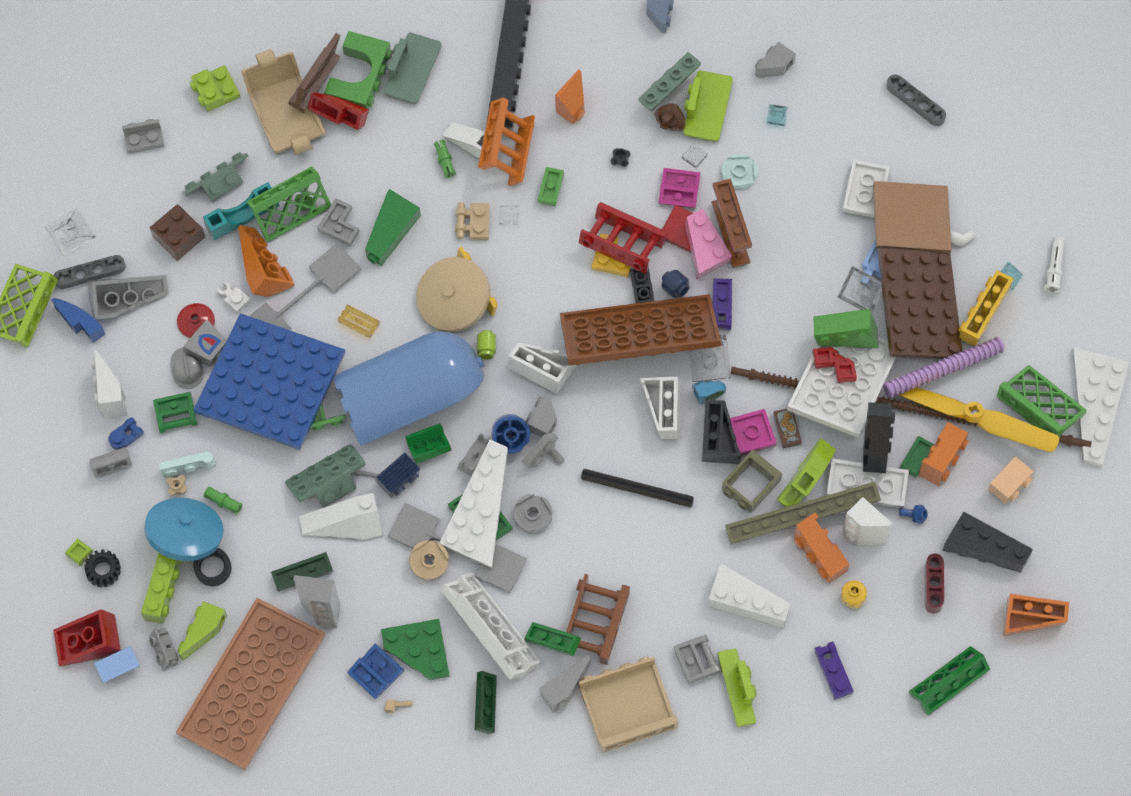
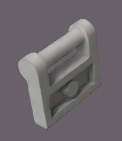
[674,635,722,684]

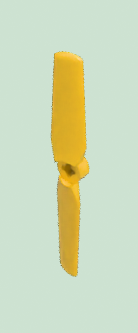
[899,387,1059,453]

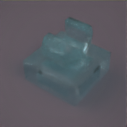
[767,104,788,126]

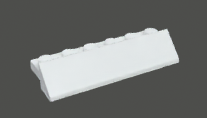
[440,572,542,681]

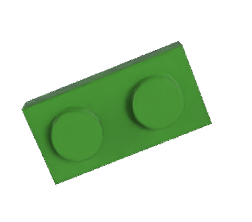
[538,167,564,206]

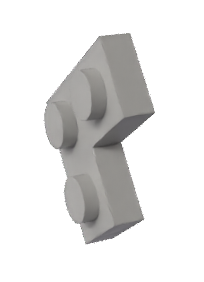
[317,198,360,246]

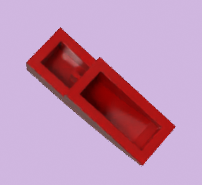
[307,92,369,130]

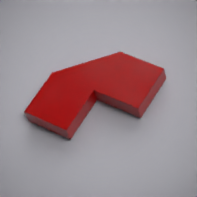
[812,347,857,383]

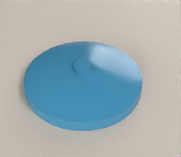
[144,498,223,561]

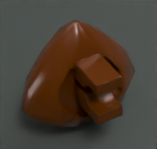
[654,103,686,131]

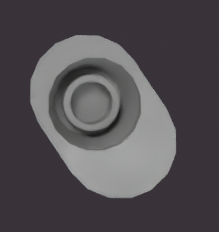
[171,347,203,389]

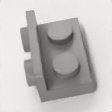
[122,119,164,154]
[89,448,132,478]

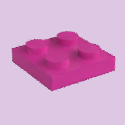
[730,409,777,455]

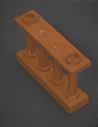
[711,178,752,268]
[566,574,630,665]

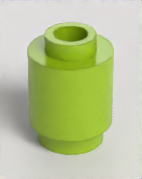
[477,330,496,360]

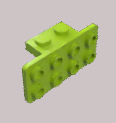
[683,70,733,142]

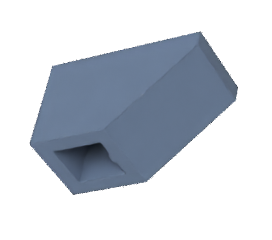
[646,0,674,33]

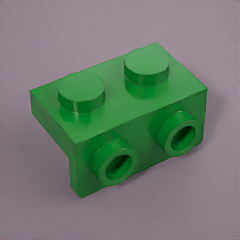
[405,423,452,464]

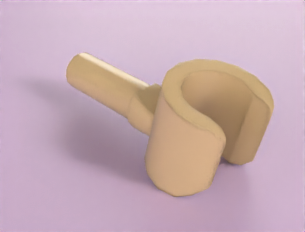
[384,699,413,713]

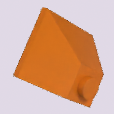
[555,69,585,124]

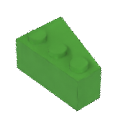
[813,309,878,348]

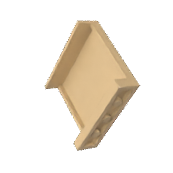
[579,656,678,753]

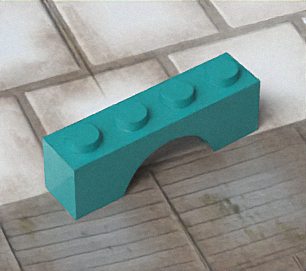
[203,182,280,241]

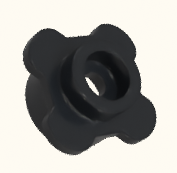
[611,148,631,167]

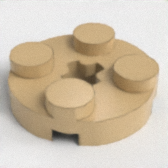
[409,540,448,580]

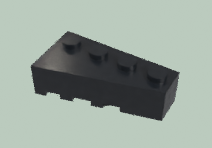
[943,511,1033,573]

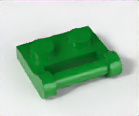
[153,392,198,433]

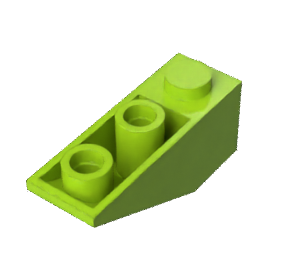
[178,601,227,661]

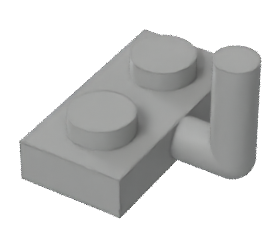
[522,433,565,467]

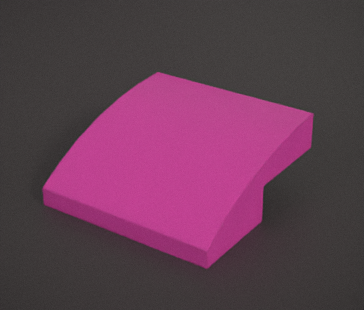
[659,168,701,208]

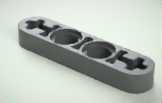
[886,74,946,126]
[54,255,126,289]

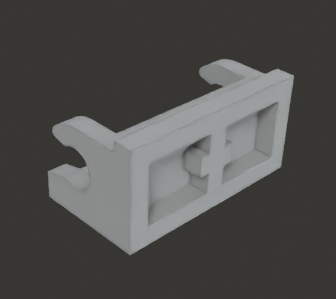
[457,433,493,477]

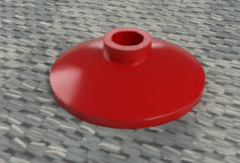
[177,303,215,338]

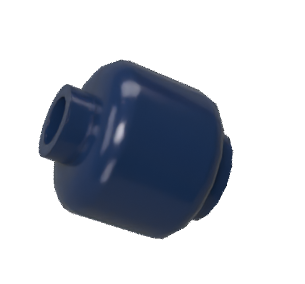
[661,270,690,298]

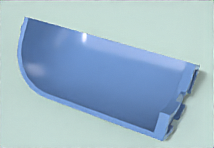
[334,332,485,446]

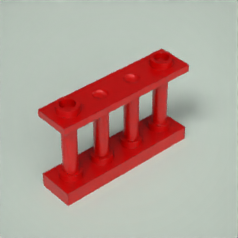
[578,202,667,274]

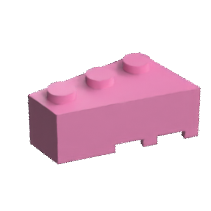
[685,209,732,279]

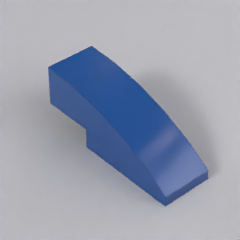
[51,298,106,343]

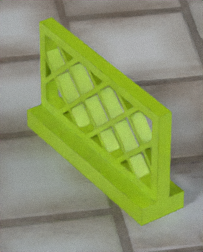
[0,263,58,348]

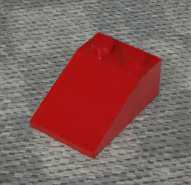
[53,609,121,667]

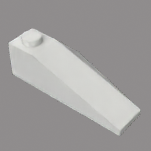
[299,493,383,541]

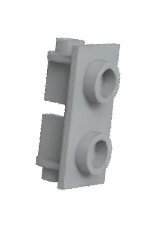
[149,628,179,671]

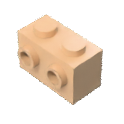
[988,456,1033,504]

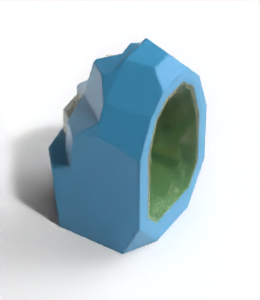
[692,380,727,404]

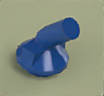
[899,505,928,524]

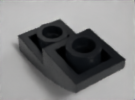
[630,266,654,303]

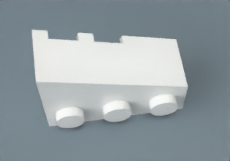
[508,342,576,394]
[640,377,681,439]

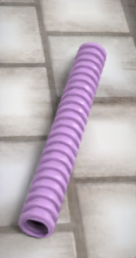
[883,337,1004,398]

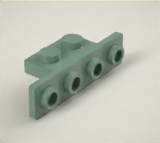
[638,52,701,111]
[182,152,249,201]

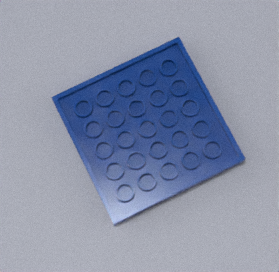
[193,313,346,450]

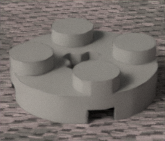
[514,494,552,534]

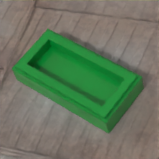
[899,436,935,478]

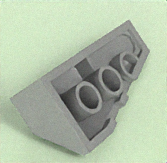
[87,275,168,320]

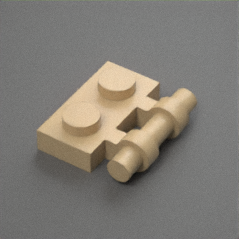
[455,202,489,240]

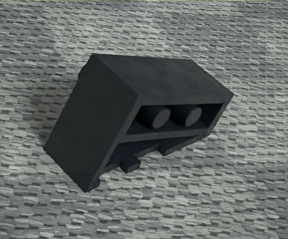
[702,399,741,464]
[863,402,895,474]

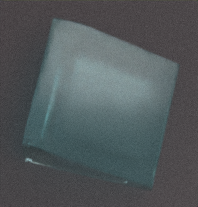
[1001,262,1023,290]

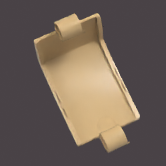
[241,49,326,155]

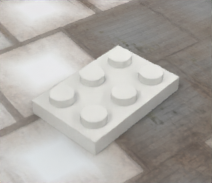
[842,159,890,218]

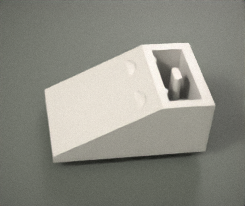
[91,350,127,418]

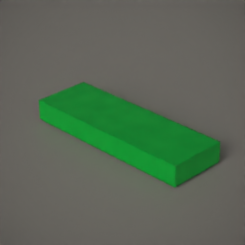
[524,622,581,656]

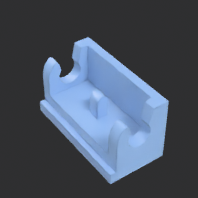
[94,646,140,683]

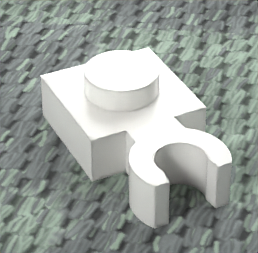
[216,281,251,314]

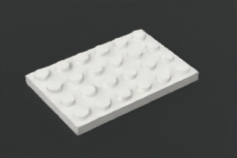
[787,337,897,438]

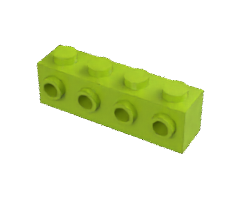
[141,553,183,624]

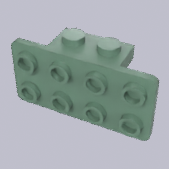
[383,32,442,104]
[285,444,366,507]

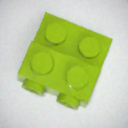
[189,65,241,112]

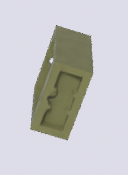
[722,450,782,513]

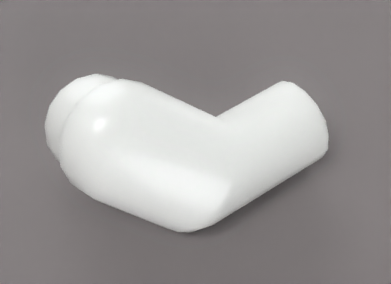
[950,230,975,246]

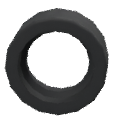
[193,548,232,587]

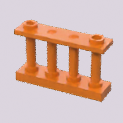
[478,97,535,186]

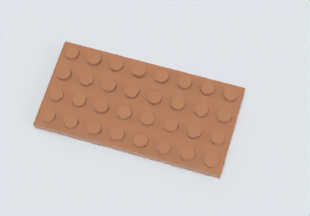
[176,598,326,771]

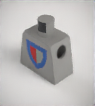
[183,320,227,366]

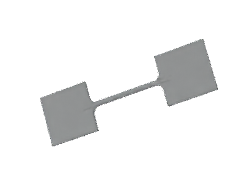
[250,243,362,330]
[388,503,527,592]

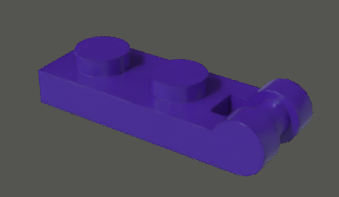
[713,278,732,330]
[814,641,853,700]

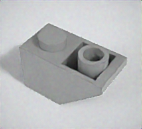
[755,42,796,78]
[526,392,557,437]

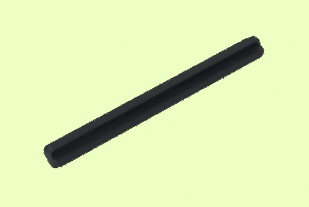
[581,469,694,507]

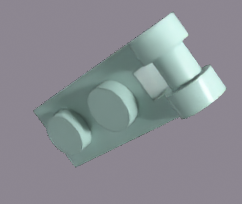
[159,452,215,477]

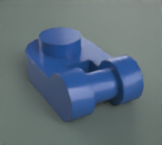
[108,417,144,450]

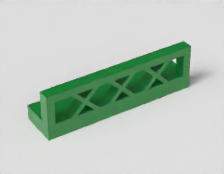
[909,646,990,715]

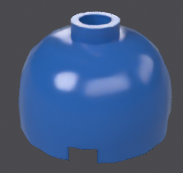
[491,414,531,454]

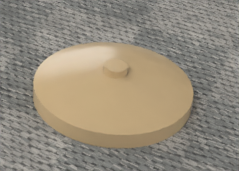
[416,257,490,332]

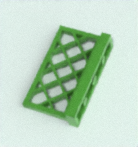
[247,166,331,242]
[997,365,1087,439]

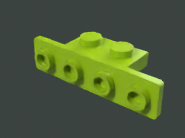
[717,648,757,727]

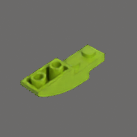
[776,438,836,507]

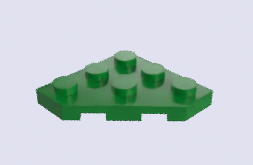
[381,619,450,680]

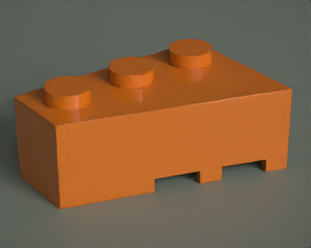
[919,422,969,486]
[794,512,849,583]
[1003,594,1070,636]

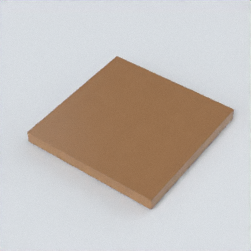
[873,181,952,254]

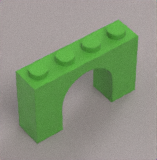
[324,31,393,109]

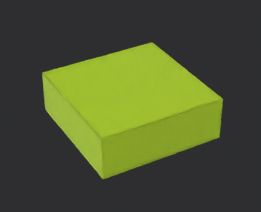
[65,538,93,566]

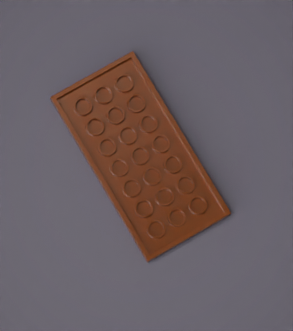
[560,294,721,366]

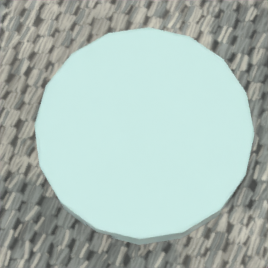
[721,154,758,190]

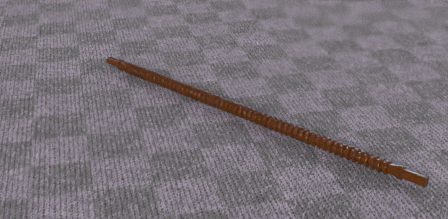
[730,367,1092,447]

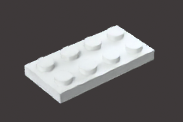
[827,458,909,508]

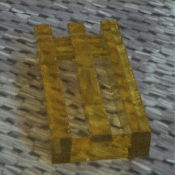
[337,304,380,338]

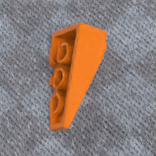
[238,225,295,297]

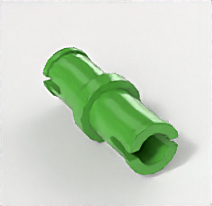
[434,140,456,178]
[203,486,243,515]

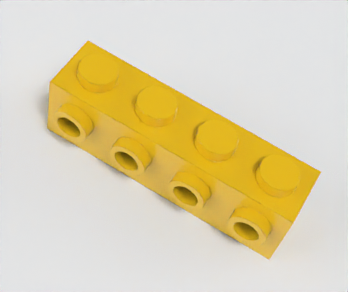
[958,270,1014,347]

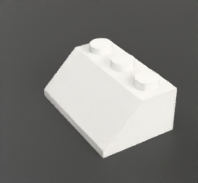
[843,497,892,546]

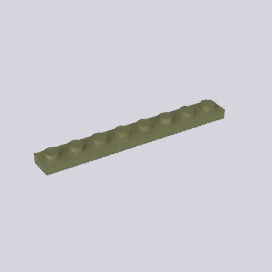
[725,482,881,544]

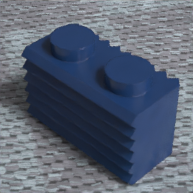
[375,452,420,498]

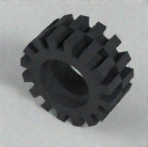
[84,549,121,588]

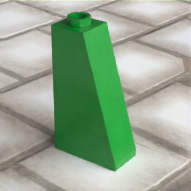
[365,189,421,266]

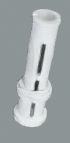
[1044,237,1065,294]

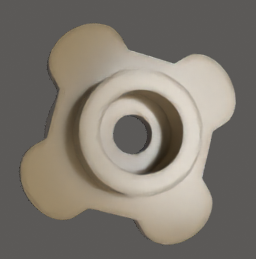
[166,475,187,495]

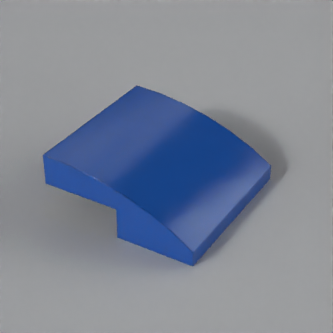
[347,643,405,699]

